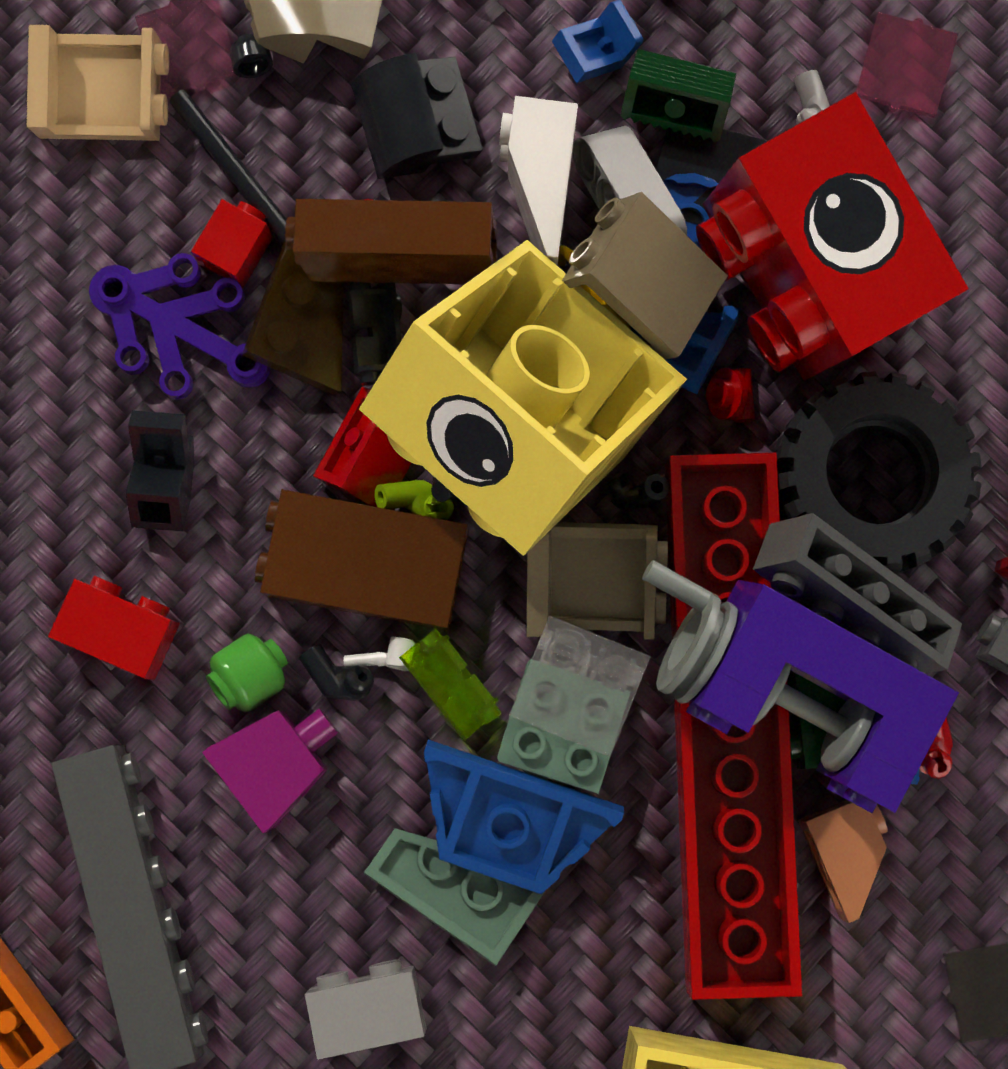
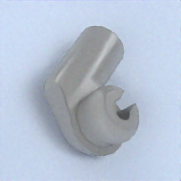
[793,70,830,124]

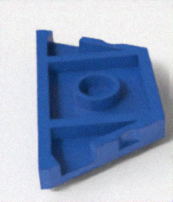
[424,739,624,894]

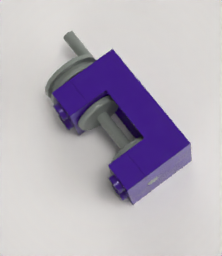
[642,560,959,813]

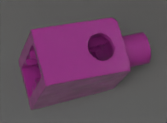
[202,708,339,833]

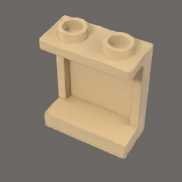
[27,25,169,141]

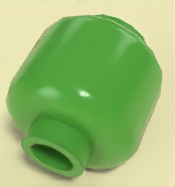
[206,634,288,712]

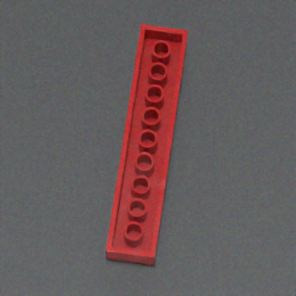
[665,452,802,1000]

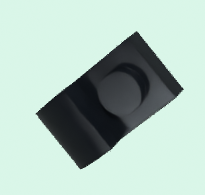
[126,410,194,532]

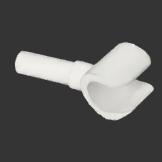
[343,637,419,671]

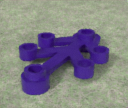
[89,253,270,400]

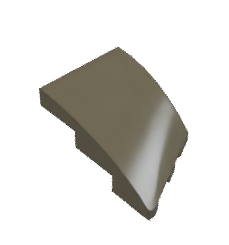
[244,0,382,64]

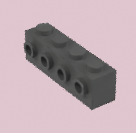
[753,513,962,673]

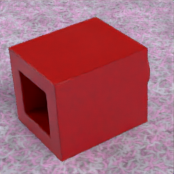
[191,199,273,289]

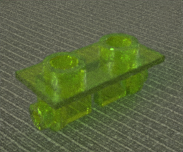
[399,628,501,740]

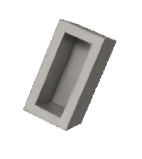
[305,959,427,1060]

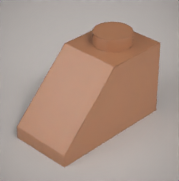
[798,800,888,923]

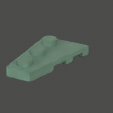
[364,828,545,966]

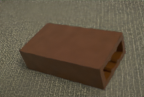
[285,199,498,285]
[255,489,469,631]

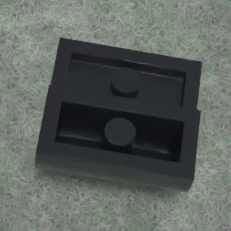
[351,53,483,179]

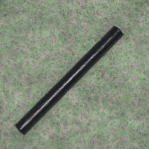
[169,90,287,245]

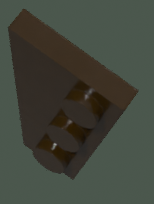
[242,216,344,396]

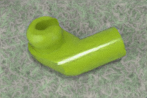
[375,480,454,520]

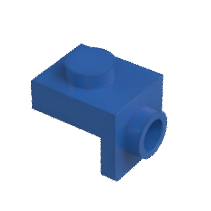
[552,0,643,83]

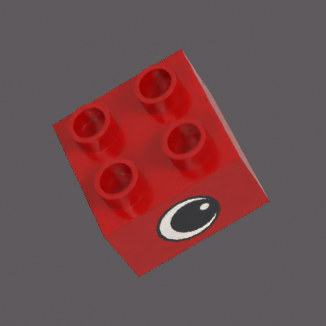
[696,92,969,381]

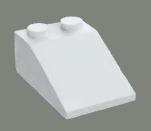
[499,96,578,266]

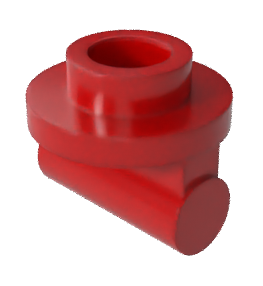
[706,368,755,423]

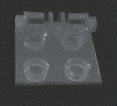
[509,615,651,757]

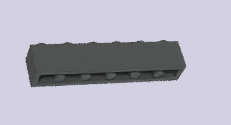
[51,745,209,1069]

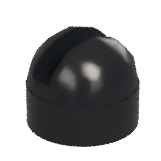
[230,33,273,78]

